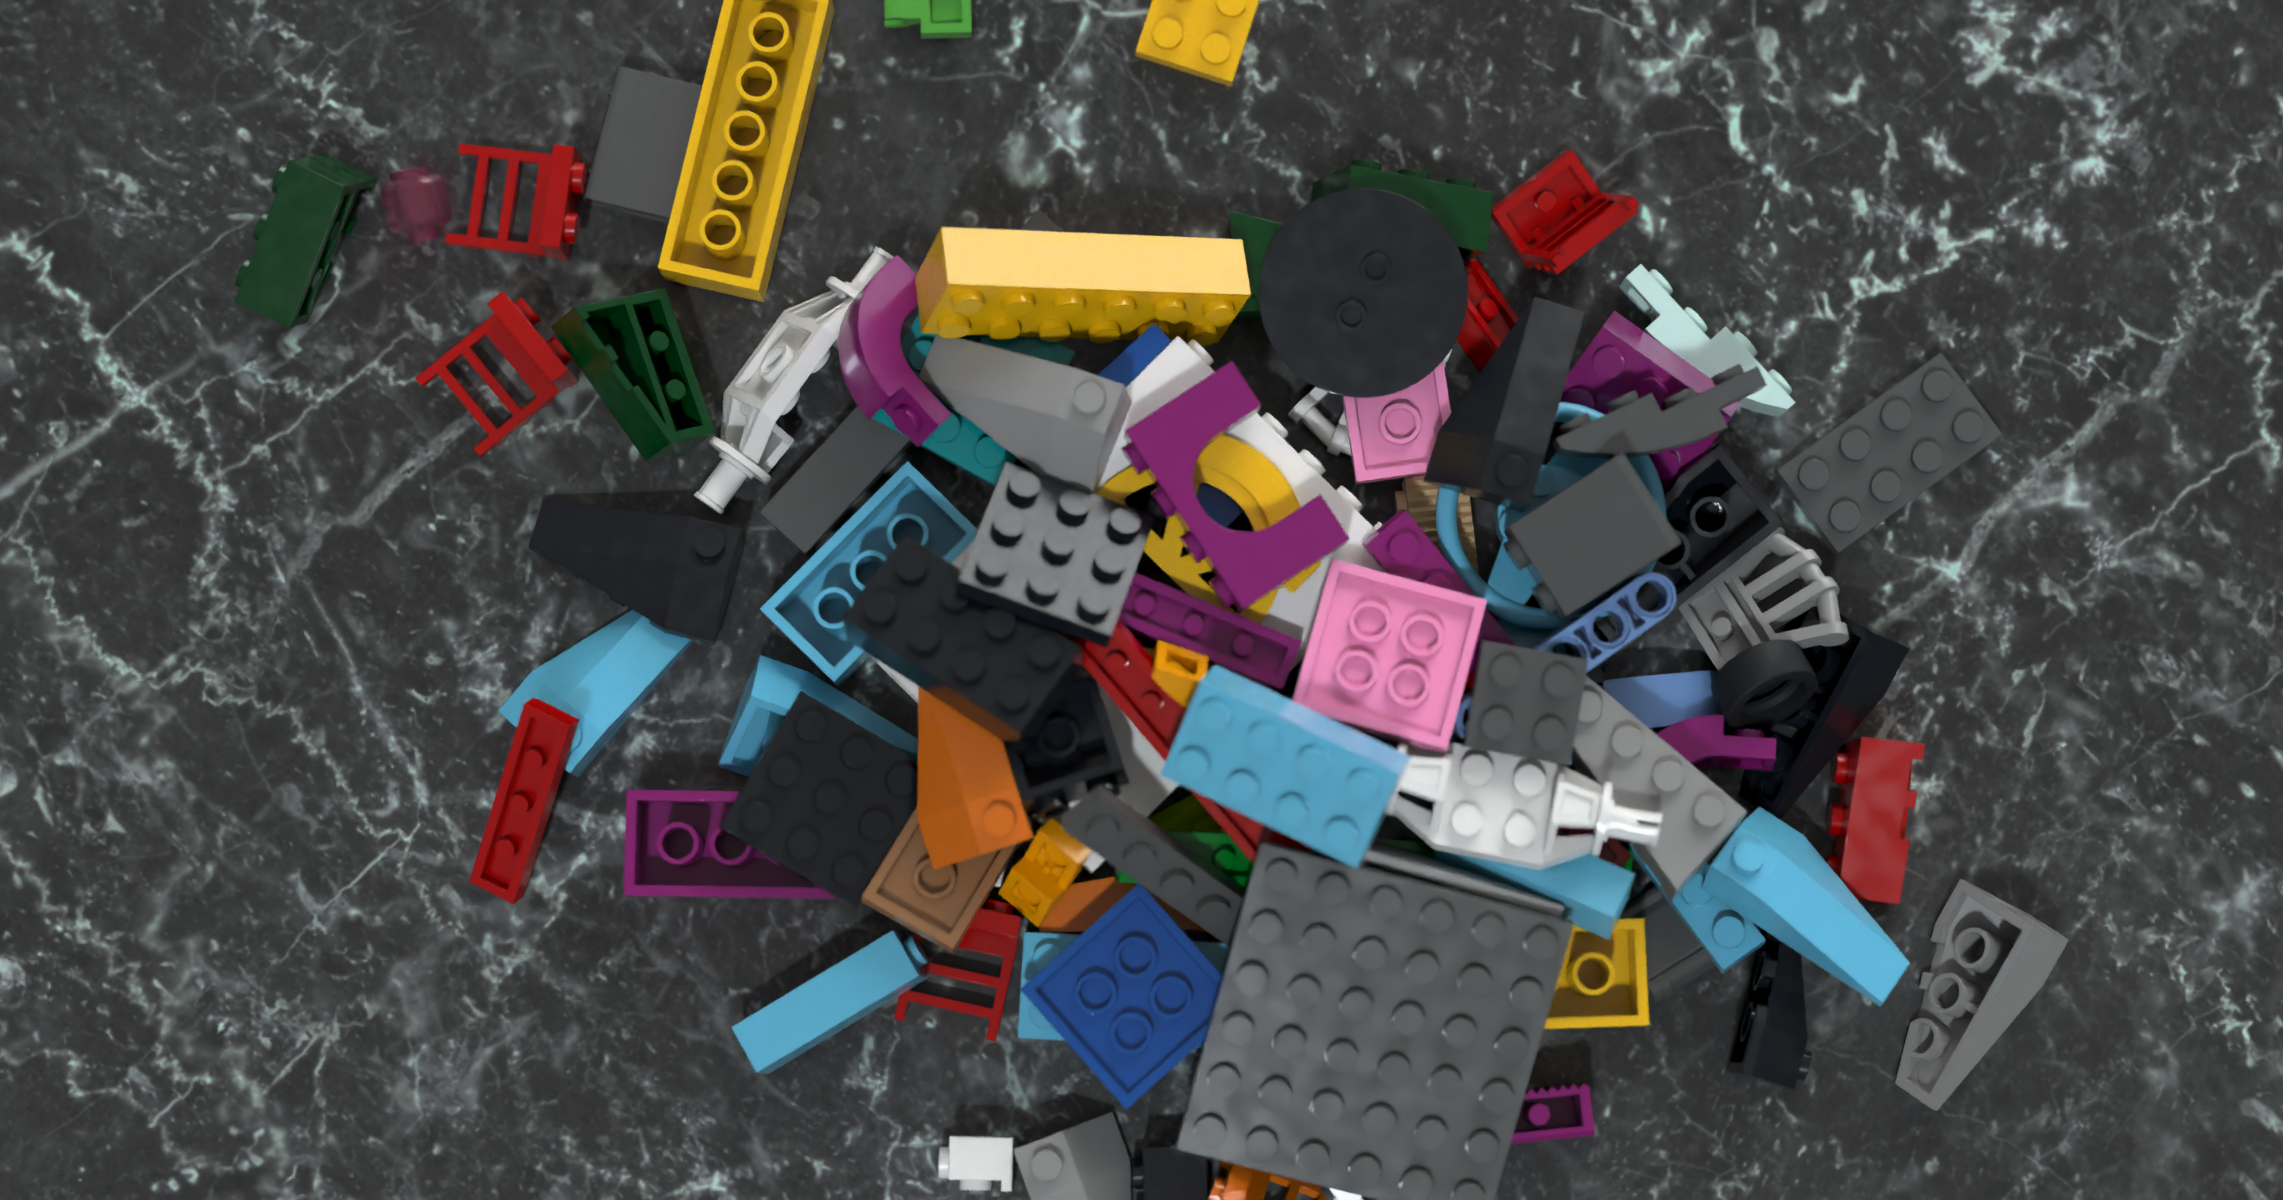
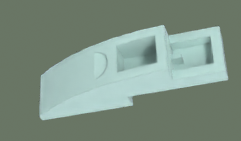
[1619,264,1795,417]

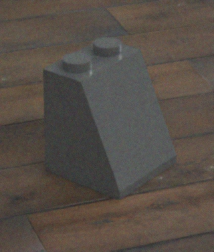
[1503,452,1681,620]

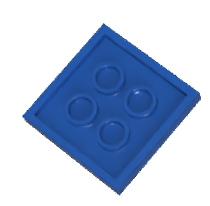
[1020,884,1222,1110]

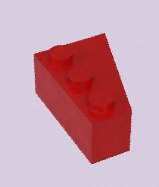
[1824,737,1925,906]

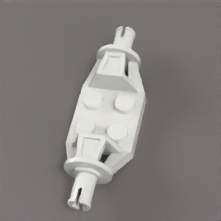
[694,246,894,515]
[1386,742,1662,870]

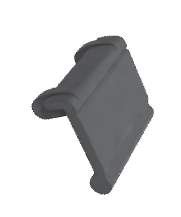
[1619,859,1760,1004]

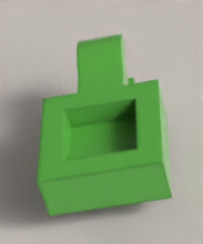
[884,0,972,39]

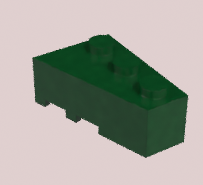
[234,154,378,328]

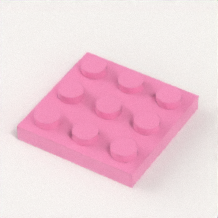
[1293,559,1487,755]

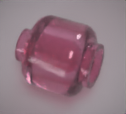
[380,166,453,243]

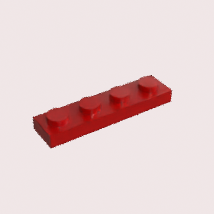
[469,697,580,904]

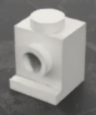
[939,1135,1014,1192]

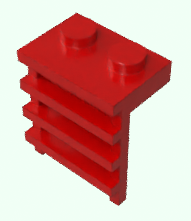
[445,143,587,262]
[1491,150,1640,275]
[415,291,578,457]
[894,899,1024,1042]

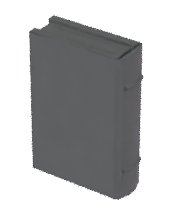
[582,66,702,224]

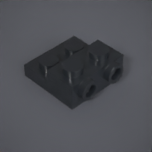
[1003,675,1130,820]

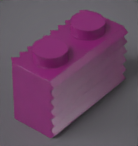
[1511,1082,1595,1144]

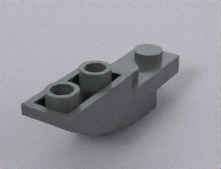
[1552,364,1767,459]

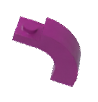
[838,255,952,447]
[1616,715,1777,844]

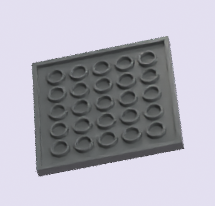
[1176,839,1574,1200]

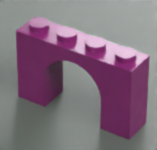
[1121,361,1350,613]

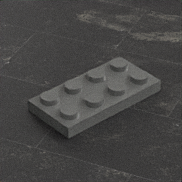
[1774,352,2003,555]

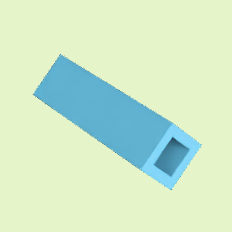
[1434,850,1635,940]
[731,930,929,1074]

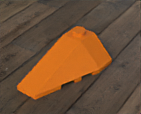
[917,686,1035,870]

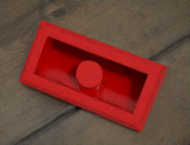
[1457,258,1519,372]

